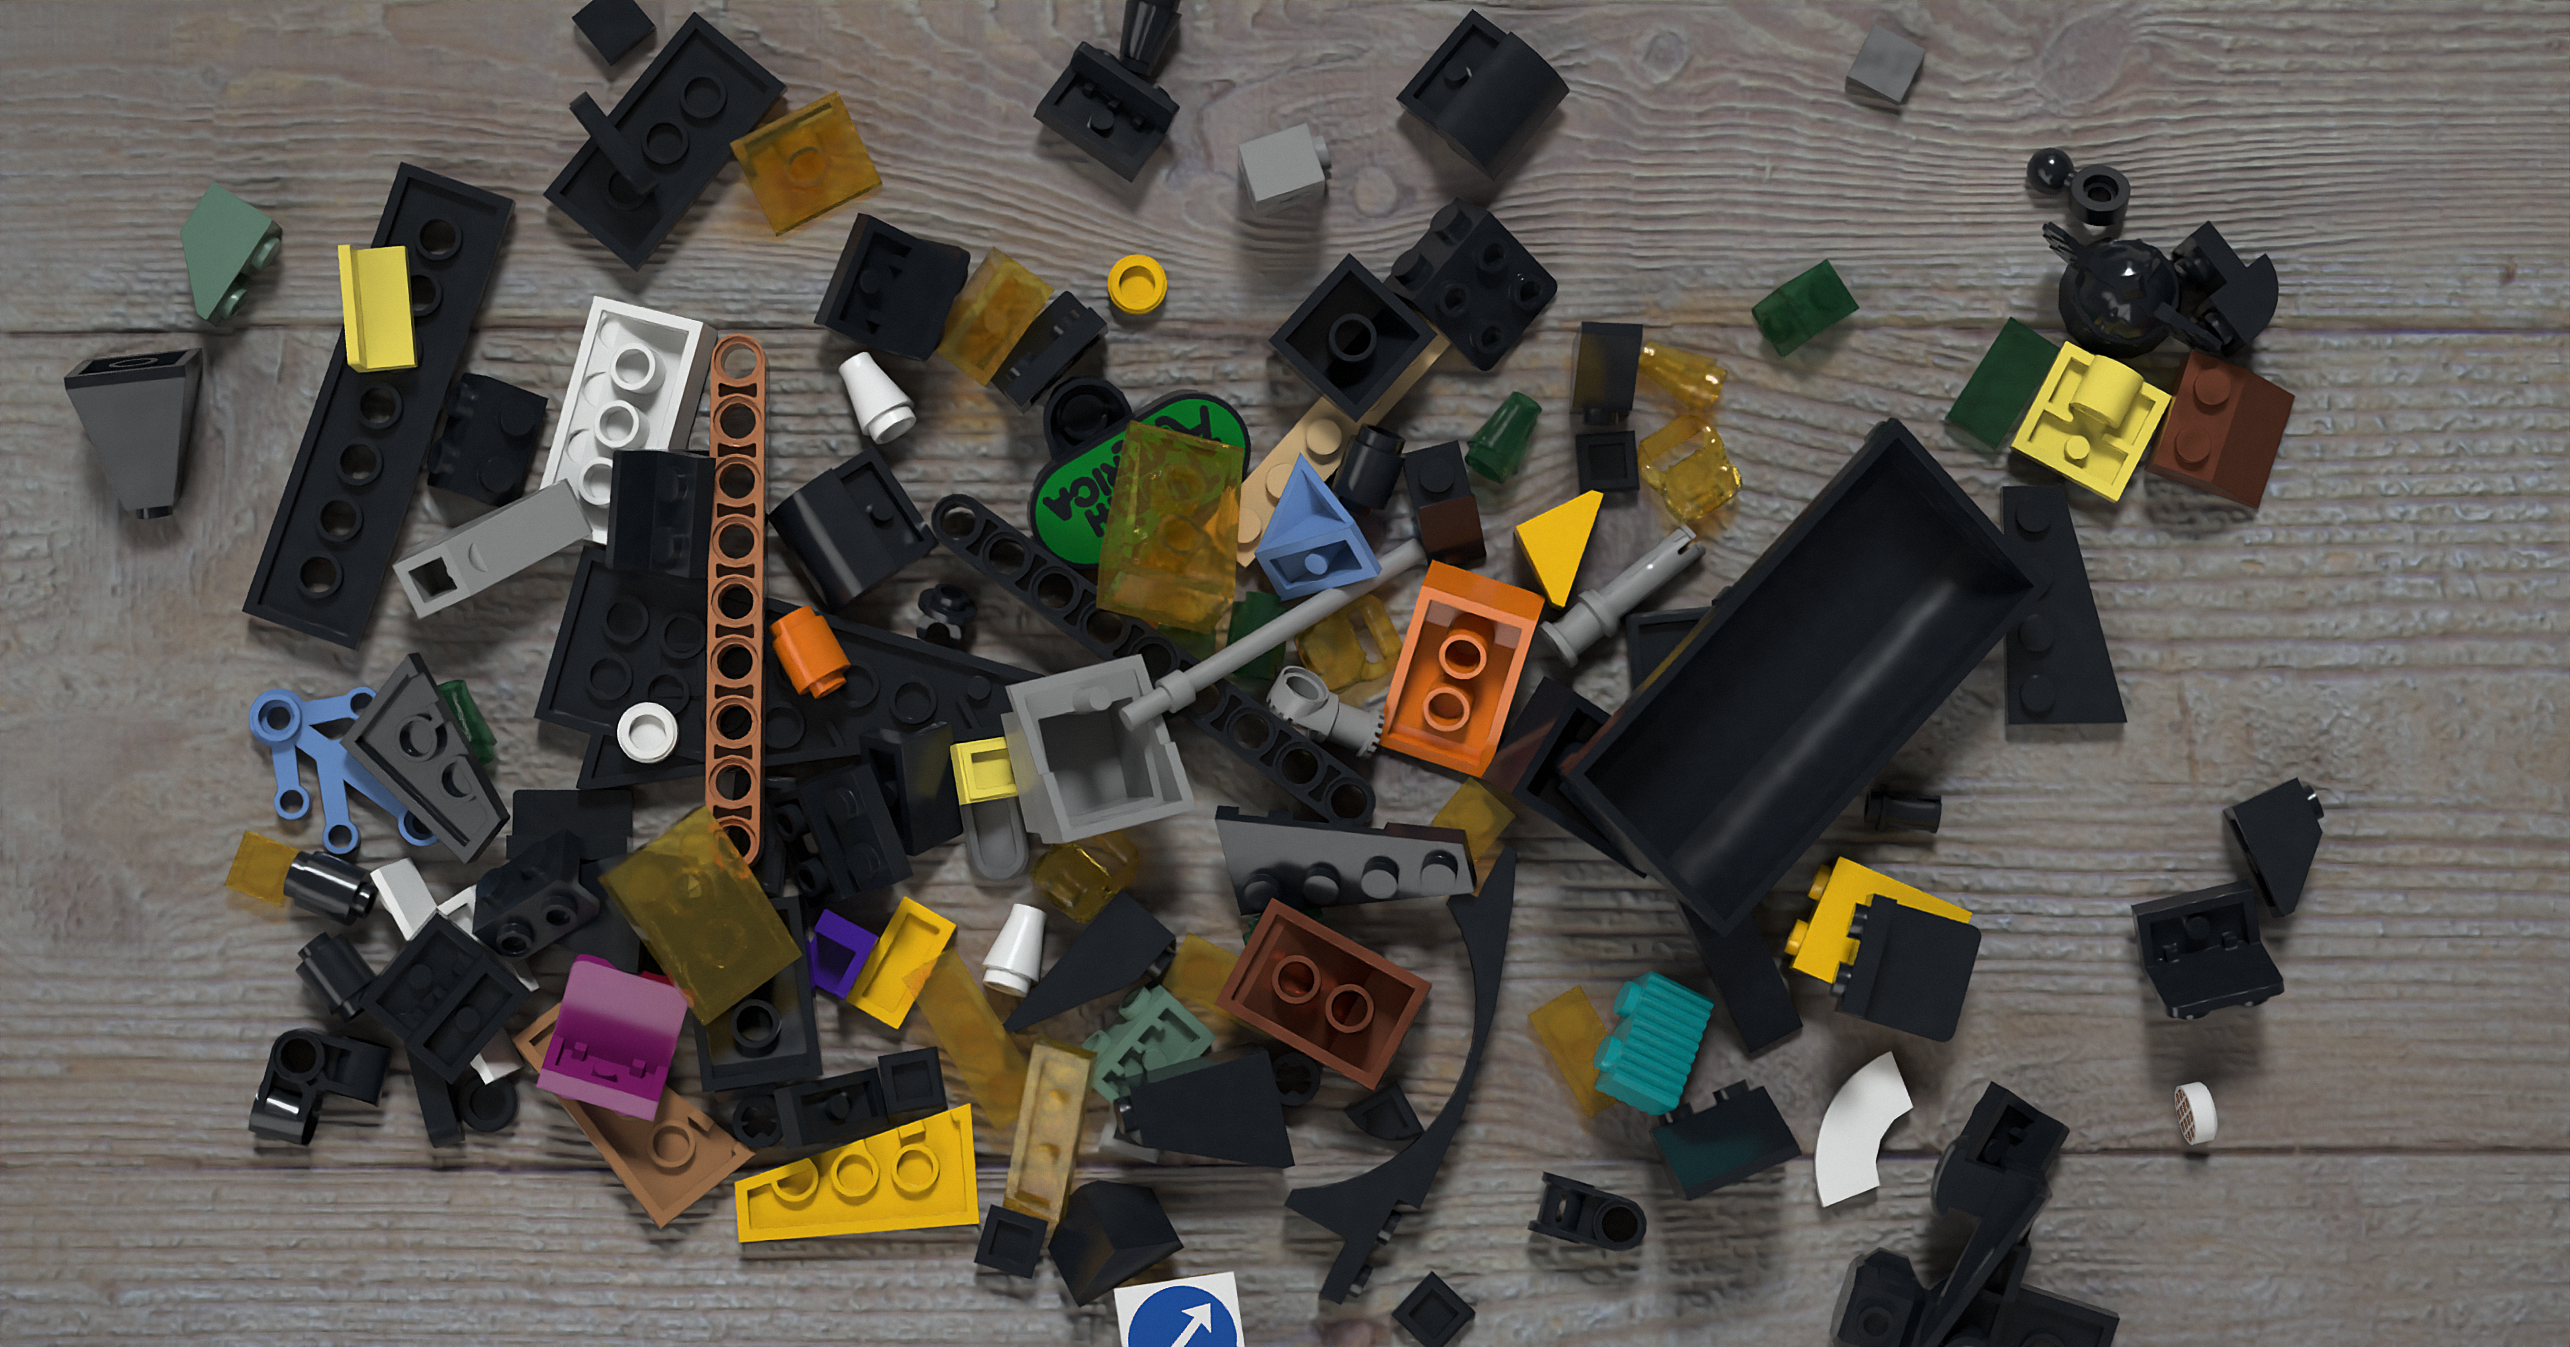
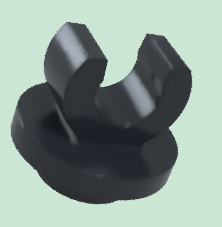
[916,583,978,649]

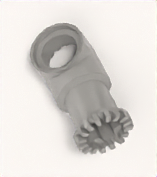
[1267,666,1385,761]

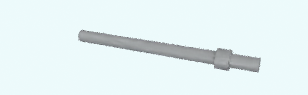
[1119,538,1426,731]

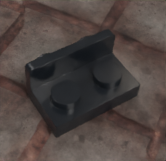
[984,291,1109,415]

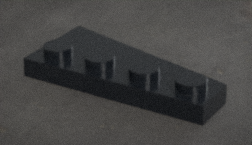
[1215,805,1477,916]

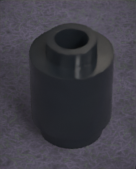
[1331,423,1407,516]
[283,850,378,927]
[295,931,377,1023]

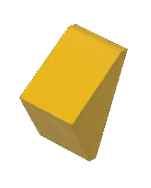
[1513,490,1603,611]

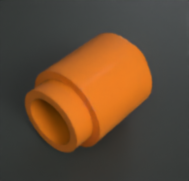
[768,605,851,699]

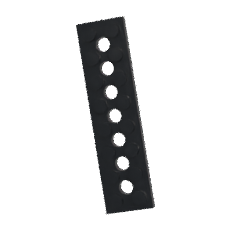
[242,161,516,652]

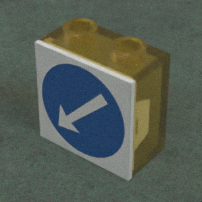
[1114,1269,1245,1347]

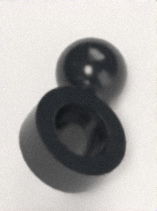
[2027,148,2131,226]

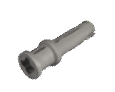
[1538,523,1706,669]

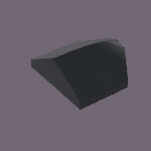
[1047,1180,1184,1308]

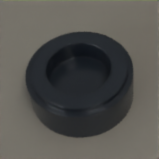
[458,1074,521,1133]

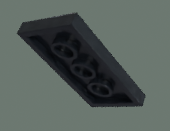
[543,11,788,272]

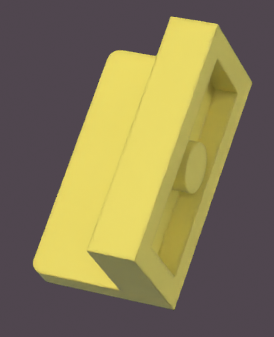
[338,244,418,373]

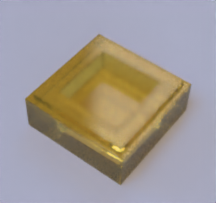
[224,830,302,907]

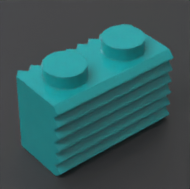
[1593,971,1714,1117]

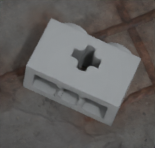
[1238,123,1333,219]

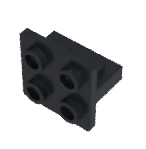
[605,449,716,578]

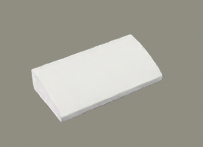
[539,296,718,547]

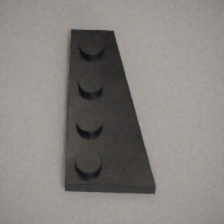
[2000,485,2127,726]

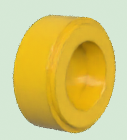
[1107,254,1167,316]

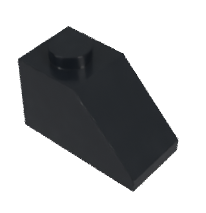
[2223,777,2324,918]

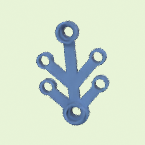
[249,686,441,855]

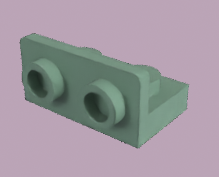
[1073,980,1217,1105]

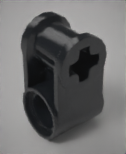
[1528,1171,1647,1252]

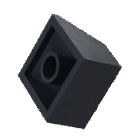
[1266,253,1438,423]

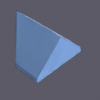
[1254,452,1382,601]

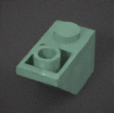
[180,182,282,327]

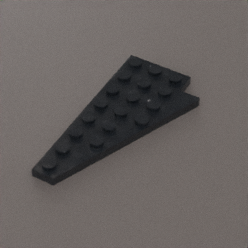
[534,545,1045,791]

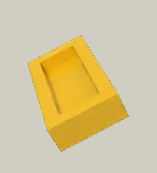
[847,896,958,1030]

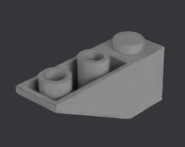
[392,478,593,619]

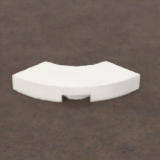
[1814,1051,1913,1207]

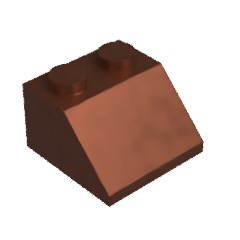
[2144,351,2295,509]

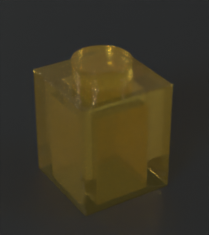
[1429,776,1516,863]

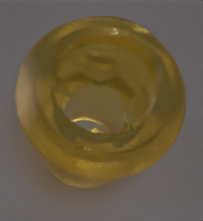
[1637,339,1728,413]

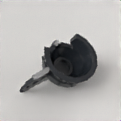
[2042,222,2223,359]

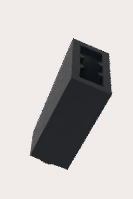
[1113,1041,1295,1169]

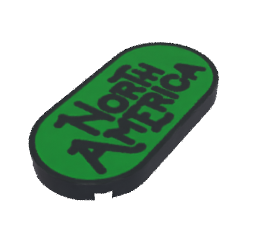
[1027,389,1251,569]

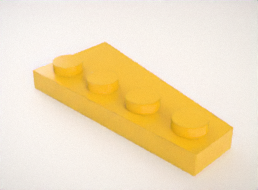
[734,1103,981,1243]

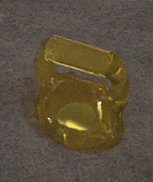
[1637,413,1743,524]
[1293,594,1403,695]
[1030,830,1140,923]

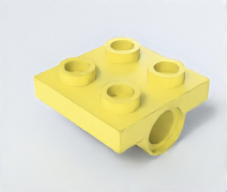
[2009,341,2172,503]

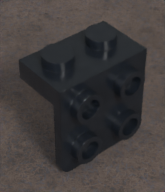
[1383,197,1558,371]
[813,213,971,362]
[2131,879,2285,1020]
[1829,893,1981,1042]

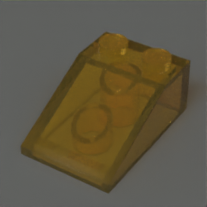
[1096,420,1244,635]
[597,805,803,1026]

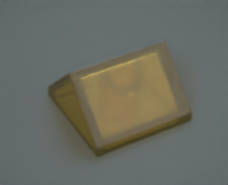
[729,90,883,237]

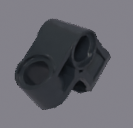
[248,1027,394,1147]

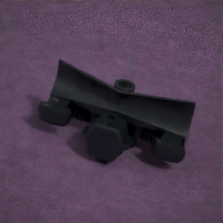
[1830,1135,2120,1347]

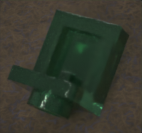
[1751,259,1860,358]

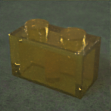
[935,246,1055,387]

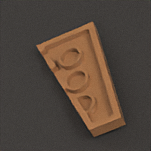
[512,1002,756,1230]

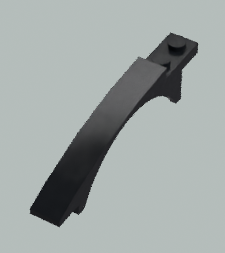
[1284,845,1517,1305]

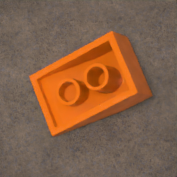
[1373,560,1546,779]

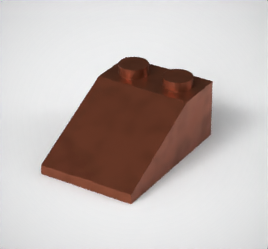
[1214,898,1432,1092]

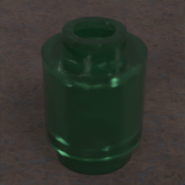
[1226,591,1291,681]

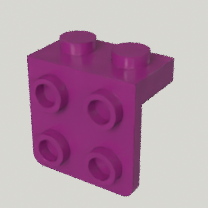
[536,954,691,1121]

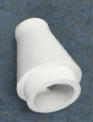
[838,352,916,444]
[981,904,1048,997]

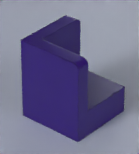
[810,909,880,1001]

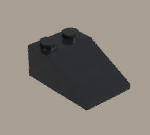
[1481,676,1647,879]
[685,894,824,1092]
[1648,1079,1802,1201]

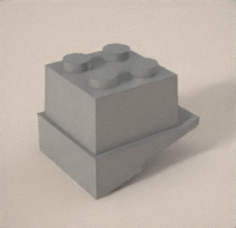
[1000,654,1196,843]

